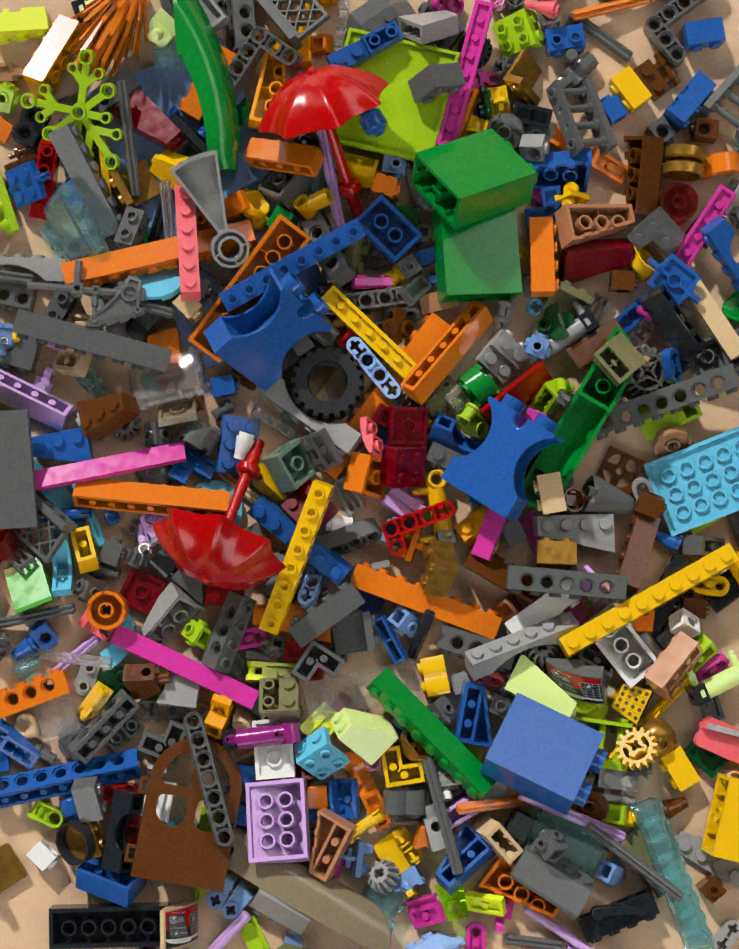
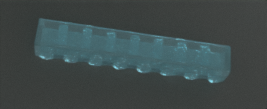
[631,797,714,949]

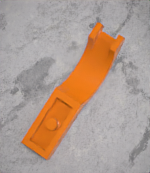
[548,125,628,185]
[345,750,390,831]

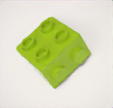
[493,8,545,57]

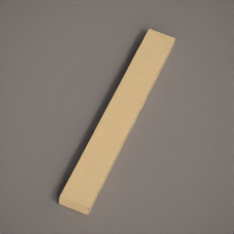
[651,240,739,362]

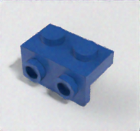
[327,778,361,819]

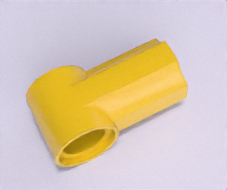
[293,188,334,220]

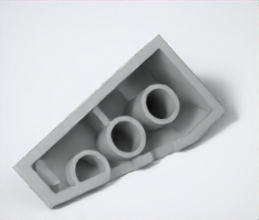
[132,582,206,654]

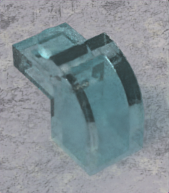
[152,44,188,72]

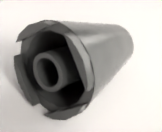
[581,475,635,515]

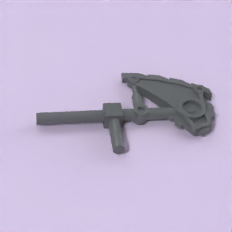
[27,260,145,327]

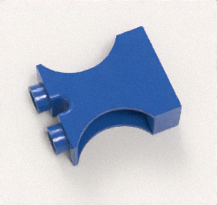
[204,267,333,392]
[441,393,565,521]

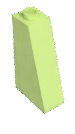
[504,654,578,719]

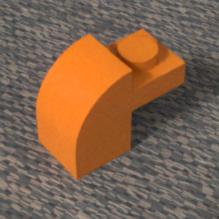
[700,151,739,180]

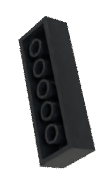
[49,902,170,949]

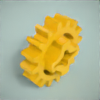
[615,727,659,771]

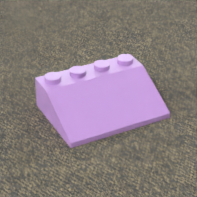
[245,778,311,863]

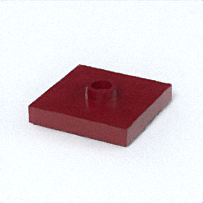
[388,406,429,446]
[120,567,168,616]

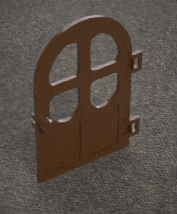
[124,738,242,892]

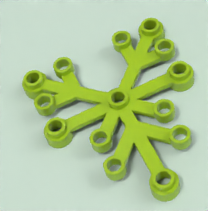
[20,49,124,170]

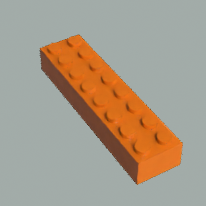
[188,214,311,363]

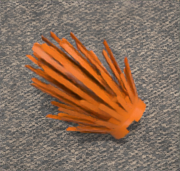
[69,0,151,82]

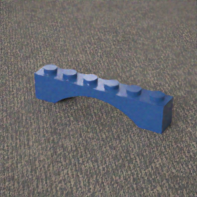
[247,495,354,586]

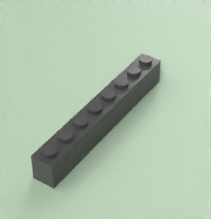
[12,309,173,376]

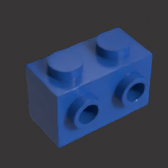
[681,17,726,52]
[543,23,586,58]

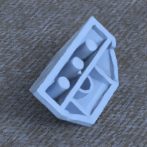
[405,930,466,949]

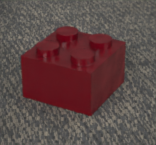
[379,445,427,488]
[281,479,340,532]

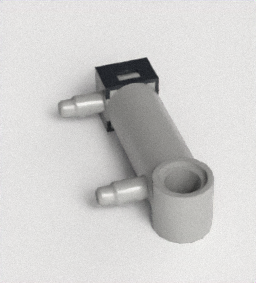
[532,300,600,363]

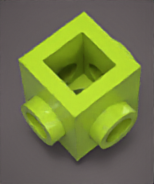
[0,82,21,114]
[181,618,213,650]

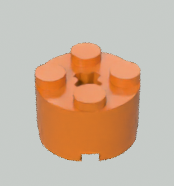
[86,591,129,630]

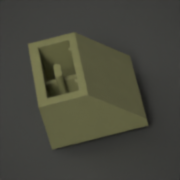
[591,332,647,387]
[259,677,301,724]

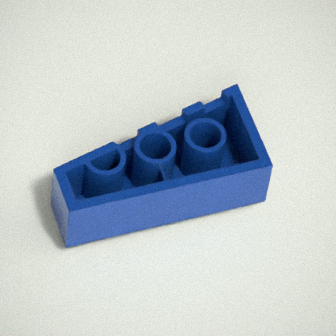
[529,148,592,192]

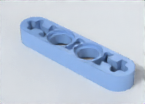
[346,337,401,399]

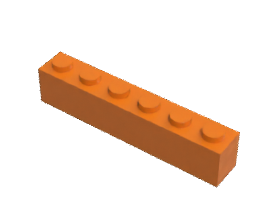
[400,300,494,405]

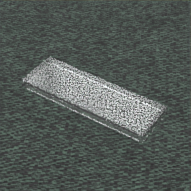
[302,659,424,722]

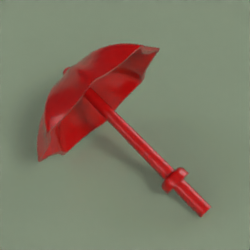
[258,64,389,219]
[152,438,286,590]

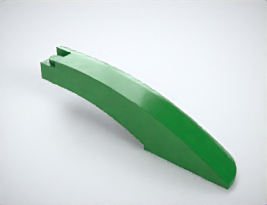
[173,0,242,174]
[524,326,633,516]

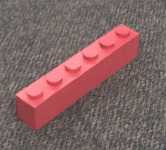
[174,185,201,302]

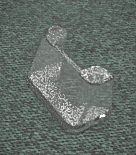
[127,346,213,412]

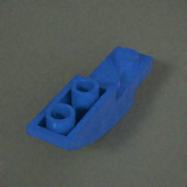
[326,20,404,68]

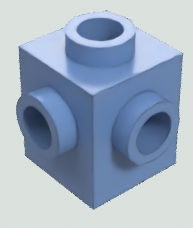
[382,154,410,180]
[523,333,553,362]
[387,604,421,638]

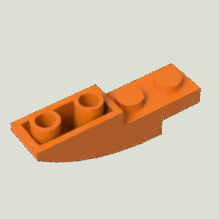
[196,190,251,231]

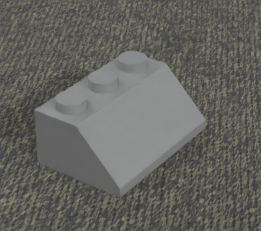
[250,888,312,935]

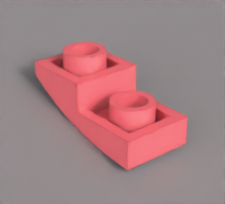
[360,417,384,459]

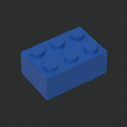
[357,194,423,265]

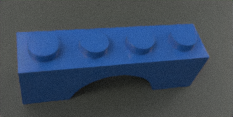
[699,216,739,291]
[427,413,485,455]

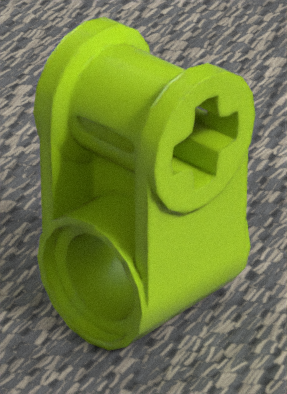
[456,402,488,439]
[27,799,67,828]

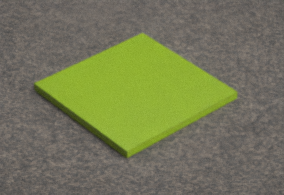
[336,27,461,161]

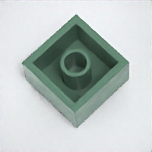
[263,437,318,493]

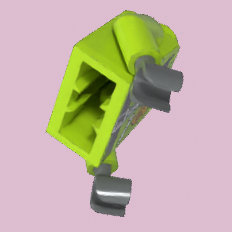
[530,377,575,417]

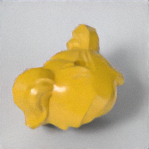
[243,188,270,230]

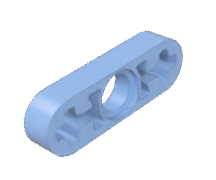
[297,566,326,610]

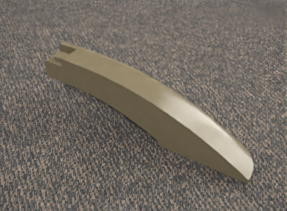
[228,824,391,949]

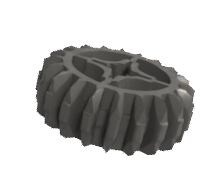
[625,345,667,396]

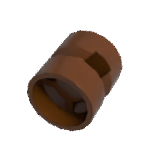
[557,487,586,515]

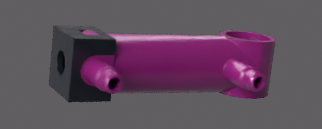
[222,722,301,750]

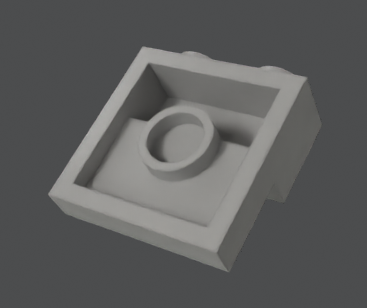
[475,329,528,384]

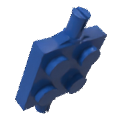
[5,160,51,209]
[646,253,702,305]

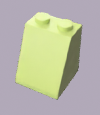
[331,707,399,765]

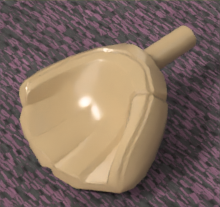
[232,708,256,729]
[13,713,48,744]

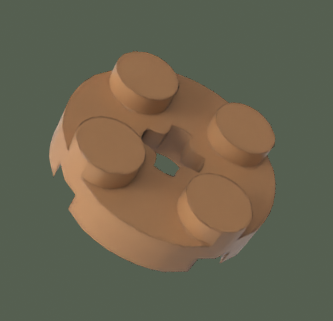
[652,426,692,458]

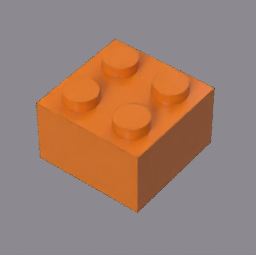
[343,451,386,500]

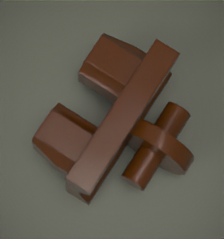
[4,145,38,171]

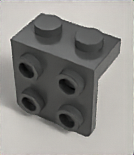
[332,611,378,655]

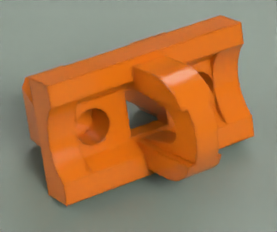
[397,527,426,563]

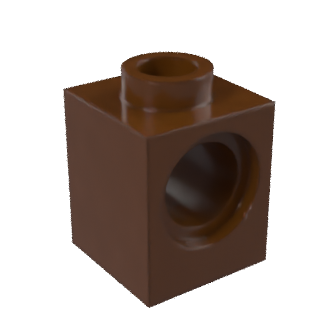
[689,118,719,144]
[609,270,638,294]
[635,489,667,519]
[696,872,727,904]

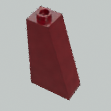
[110,87,186,152]
[558,238,635,283]

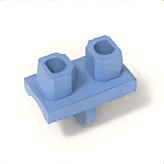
[342,839,373,878]

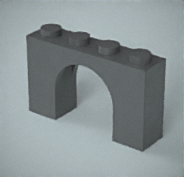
[0,337,43,375]

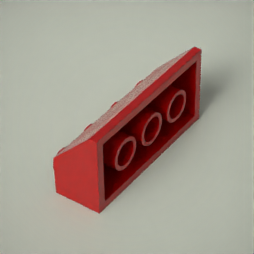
[480,360,553,427]

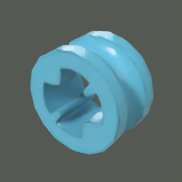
[526,298,544,317]

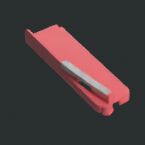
[693,716,739,765]

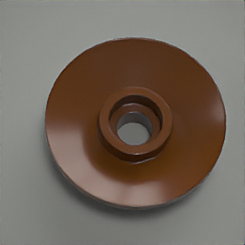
[570,791,609,821]

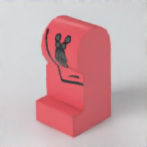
[77,609,116,642]

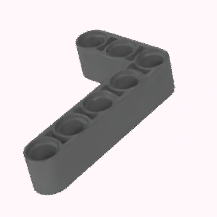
[643,0,706,68]
[228,26,302,98]

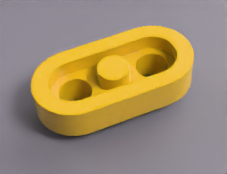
[691,575,730,597]

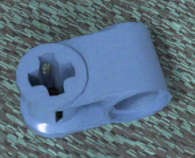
[207,873,237,910]
[222,880,257,919]

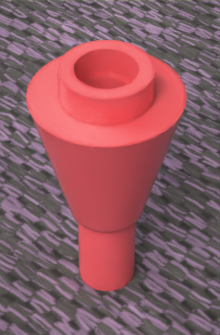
[524,0,561,20]

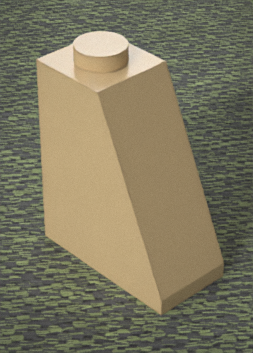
[470,813,524,865]

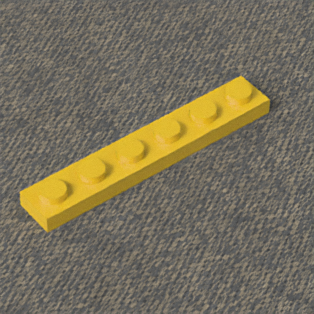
[321,285,417,379]

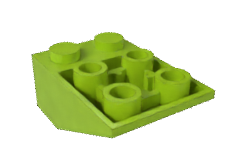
[640,391,703,442]

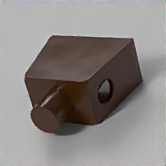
[122,663,172,700]

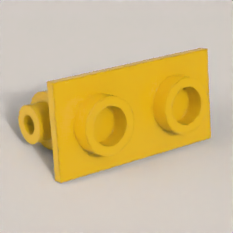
[77,681,114,721]

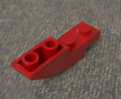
[29,140,59,221]

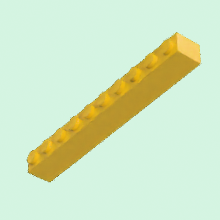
[557,543,739,658]

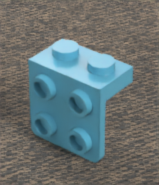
[294,726,350,780]

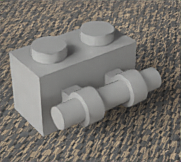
[595,768,639,805]

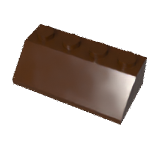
[461,545,536,604]

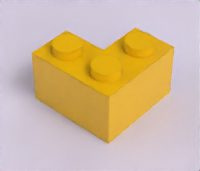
[381,744,425,788]

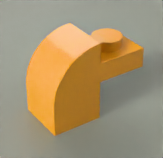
[204,693,234,740]

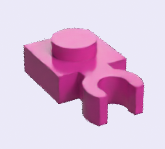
[473,69,497,90]

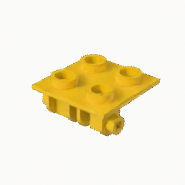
[373,825,425,875]

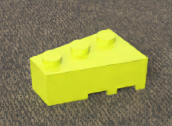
[0,6,51,45]

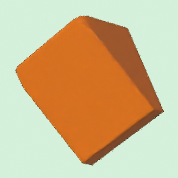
[310,33,334,56]
[0,117,14,145]
[493,594,523,622]
[307,785,328,809]
[412,821,429,849]

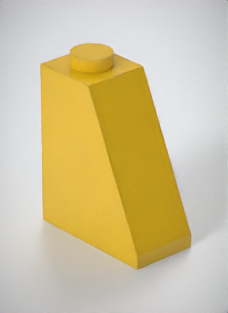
[149,149,189,191]

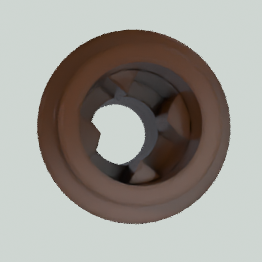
[658,796,689,819]

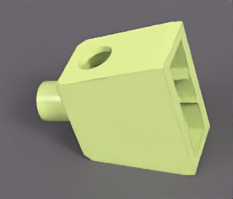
[143,7,176,50]

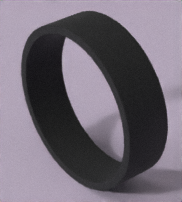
[56,820,96,865]

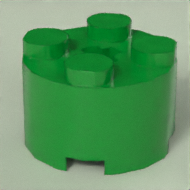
[456,363,500,409]

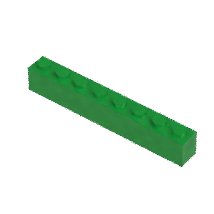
[366,667,497,801]

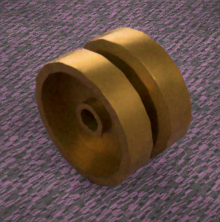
[661,144,706,181]

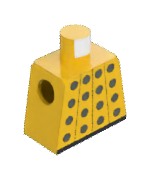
[607,682,654,726]

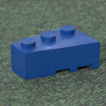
[661,71,717,133]
[31,427,95,463]
[453,680,492,747]
[436,821,493,896]
[76,859,147,908]

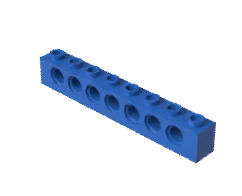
[218,218,366,312]
[0,748,142,808]

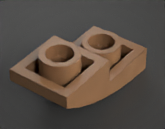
[419,292,463,315]

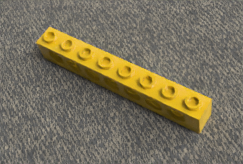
[259,479,335,636]

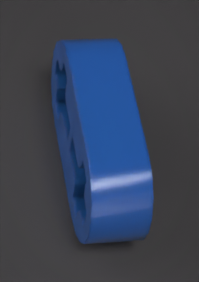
[661,348,682,384]

